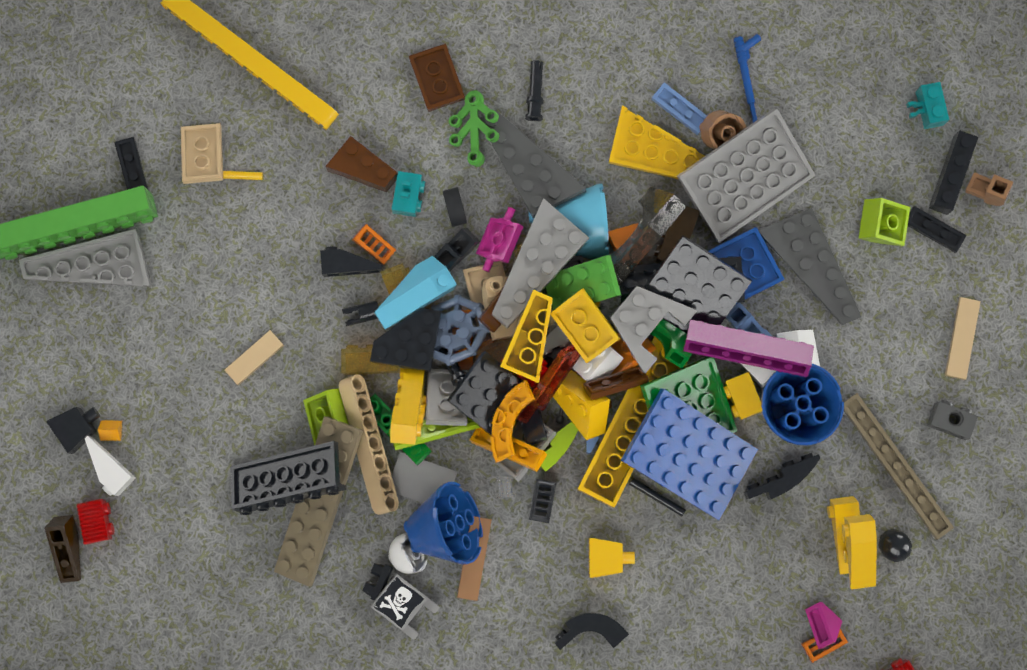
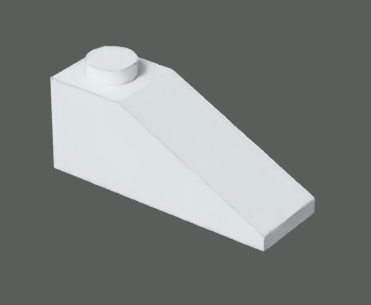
[85,436,136,496]

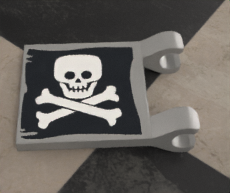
[370,573,439,640]

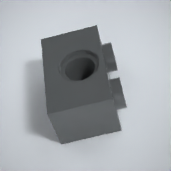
[927,400,978,440]

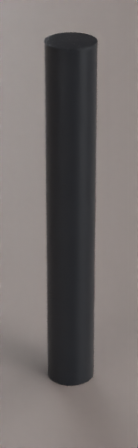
[629,478,686,516]

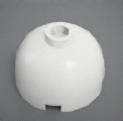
[388,532,427,574]

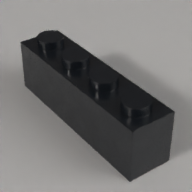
[929,130,979,215]

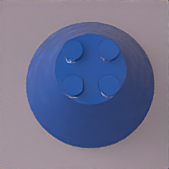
[761,364,844,445]
[404,482,483,565]

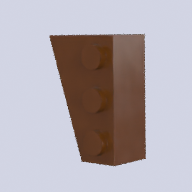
[325,136,398,193]

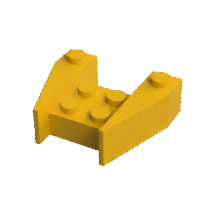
[827,496,877,590]

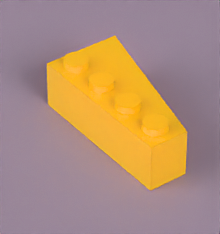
[500,290,553,383]

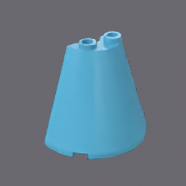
[528,184,609,260]

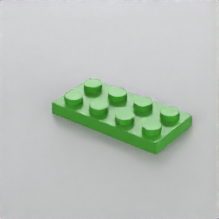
[546,255,621,311]

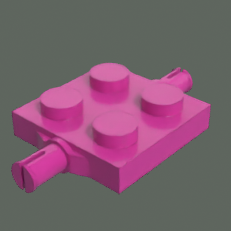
[476,207,523,273]

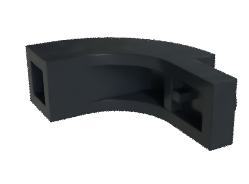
[554,613,629,650]

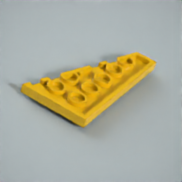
[609,105,705,179]

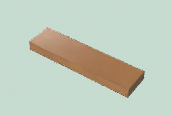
[457,516,492,601]

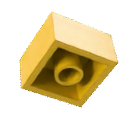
[723,372,762,421]

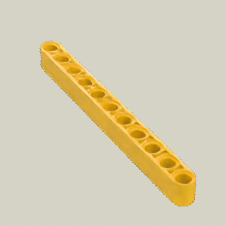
[160,0,339,130]

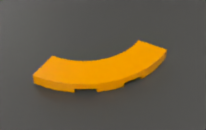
[490,380,535,463]

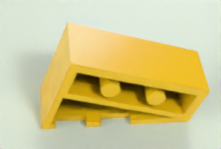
[550,370,610,441]

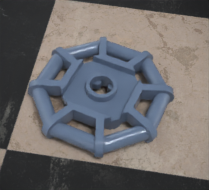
[431,295,490,366]

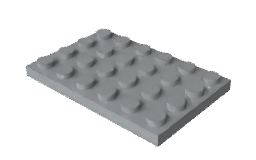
[677,108,816,243]

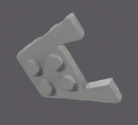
[609,286,697,374]

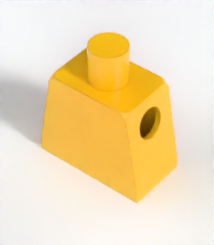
[589,538,635,578]

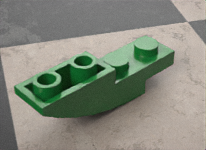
[370,394,432,466]

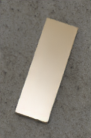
[225,330,284,386]

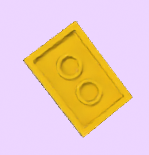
[550,288,621,363]

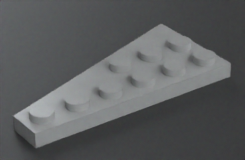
[492,198,589,329]
[19,229,151,287]

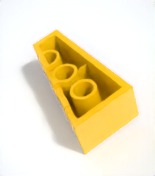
[390,368,427,445]

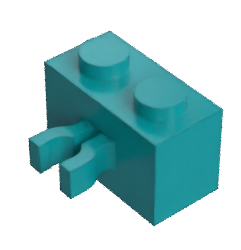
[906,82,950,129]
[391,171,426,217]

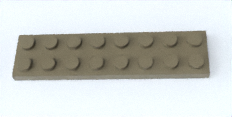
[274,416,363,587]

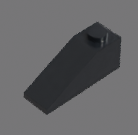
[320,246,384,277]

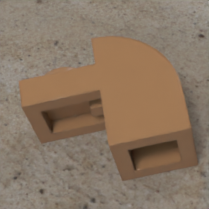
[965,173,1013,206]

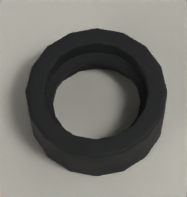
[443,187,467,227]

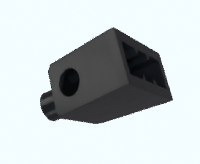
[46,407,101,454]

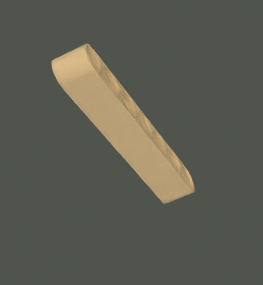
[339,374,399,515]

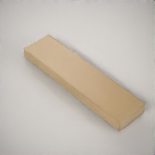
[945,297,981,380]

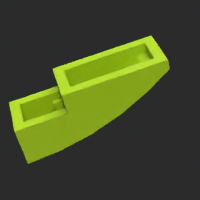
[541,422,578,472]

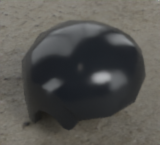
[878,529,912,562]

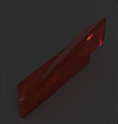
[516,344,581,424]

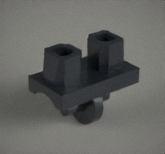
[362,563,394,601]

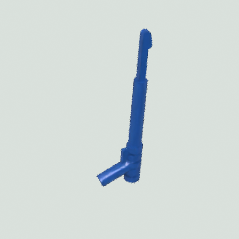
[733,34,761,123]

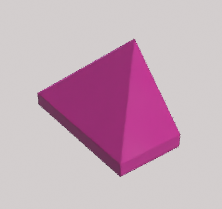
[805,602,842,649]

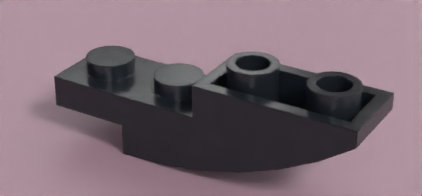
[743,453,820,500]

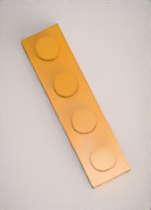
[470,428,547,472]

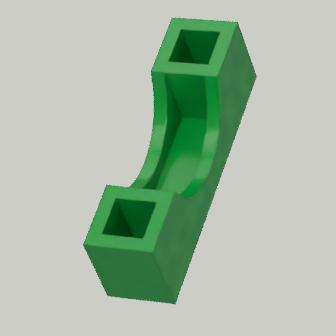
[612,319,692,369]

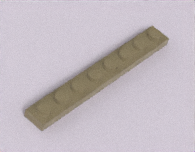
[844,393,954,540]

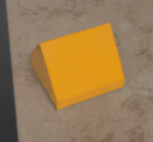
[98,420,122,441]

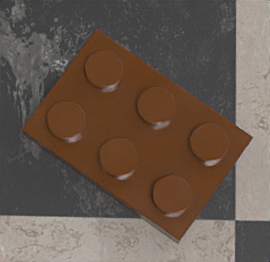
[409,43,465,112]

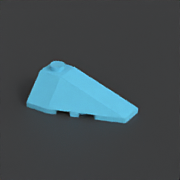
[374,256,457,330]

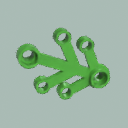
[449,90,499,167]

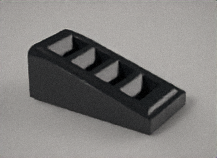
[529,479,556,524]

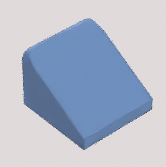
[585,436,599,454]

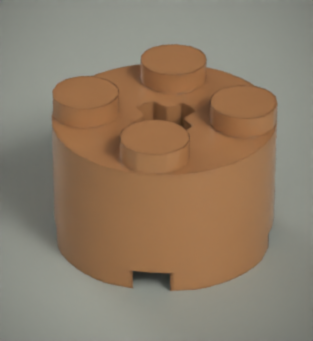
[699,110,746,150]

